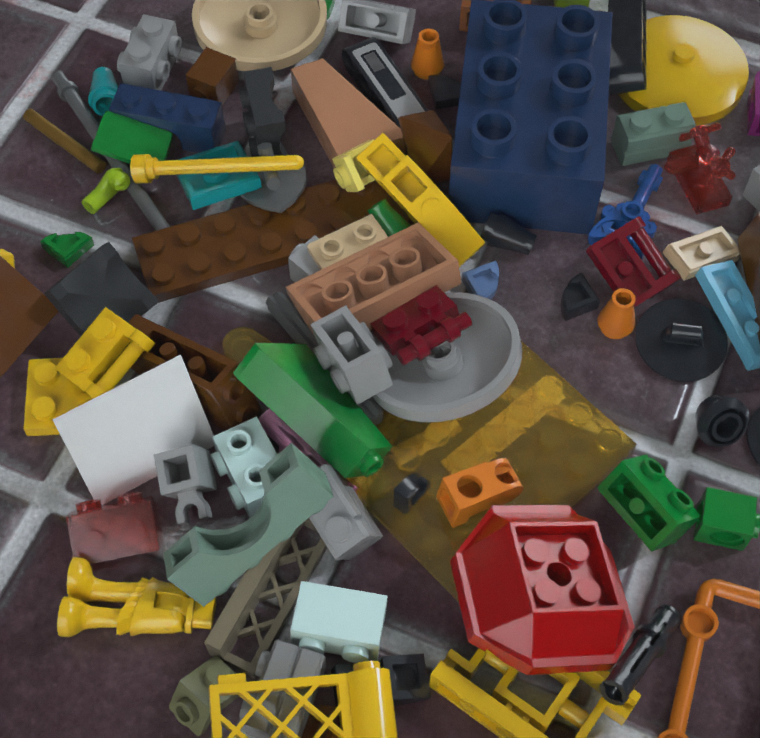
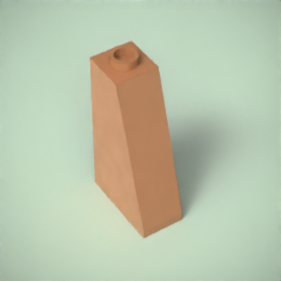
[291,58,406,168]

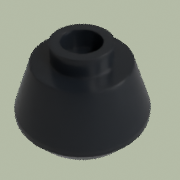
[695,395,750,447]

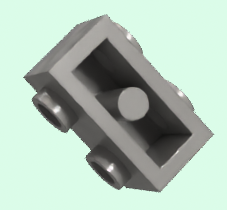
[117,14,182,90]
[310,305,393,405]

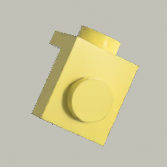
[332,139,375,192]

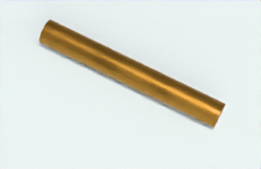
[23,108,106,174]

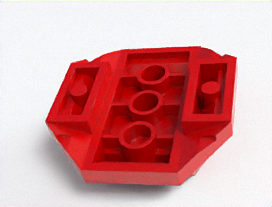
[450,505,635,675]

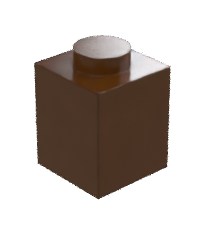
[185,47,239,106]

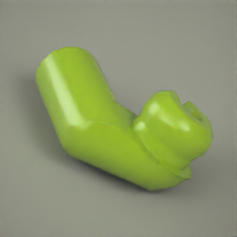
[81,168,130,214]

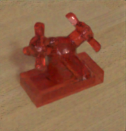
[664,122,736,215]

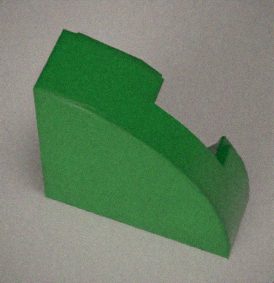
[40,232,94,268]

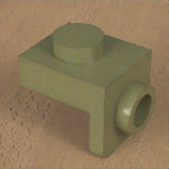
[169,655,239,736]

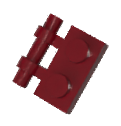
[370,285,473,366]

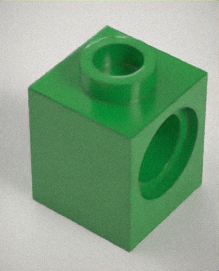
[693,487,760,551]

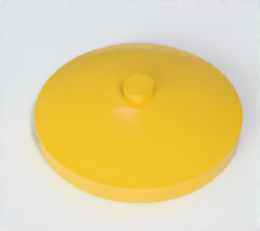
[619,15,749,126]

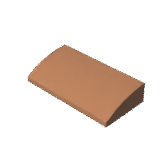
[286,222,462,336]

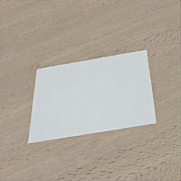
[53,354,214,507]

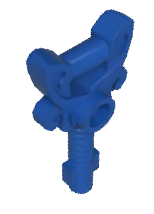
[588,164,663,260]

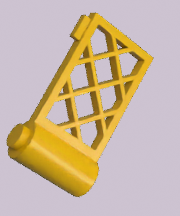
[208,661,398,738]

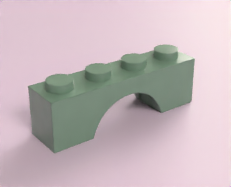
[163,443,334,607]

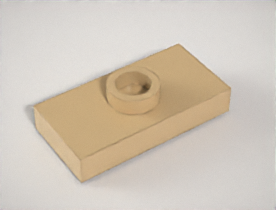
[662,226,741,281]

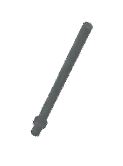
[51,70,170,231]

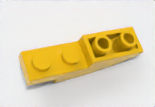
[356,133,485,268]

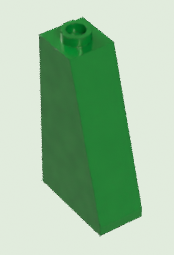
[233,343,393,478]

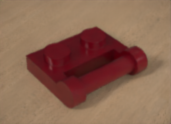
[586,216,682,308]

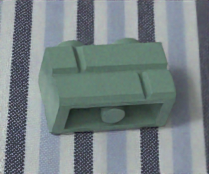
[611,102,697,166]

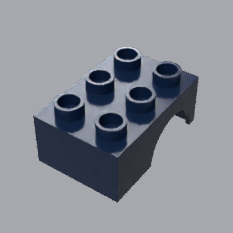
[448,0,613,235]

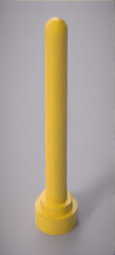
[130,154,304,184]

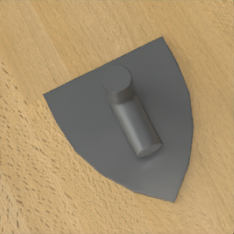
[240,142,307,213]

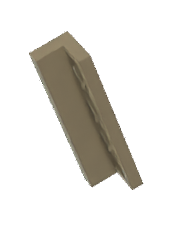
[204,518,327,678]

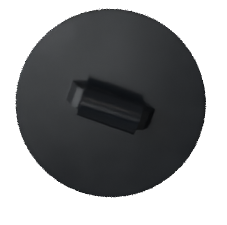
[635,299,728,382]

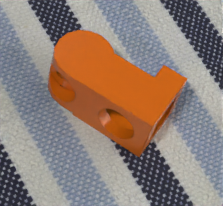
[436,458,524,528]

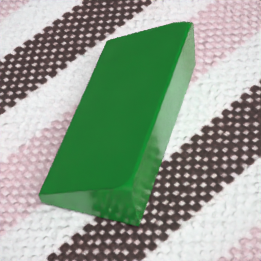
[91,111,173,164]

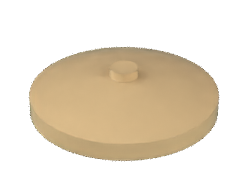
[192,0,327,71]

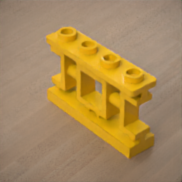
[429,648,641,738]

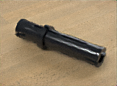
[600,605,682,706]

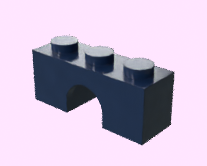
[109,83,226,153]

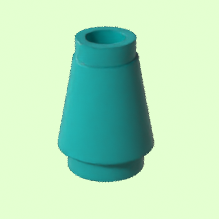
[88,67,118,116]

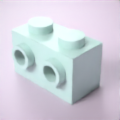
[210,416,278,518]
[291,581,388,663]

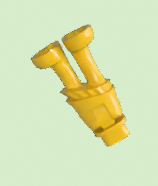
[57,557,217,637]

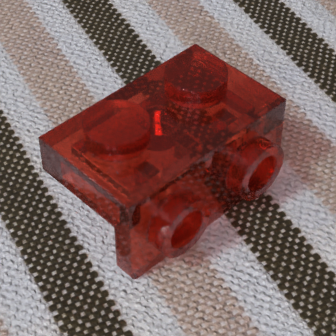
[66,491,160,564]

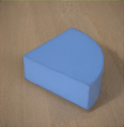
[461,260,499,300]

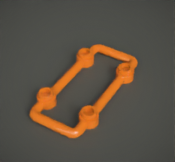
[658,578,760,738]

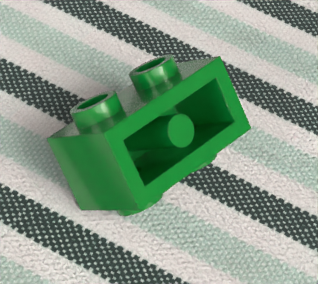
[597,454,701,552]

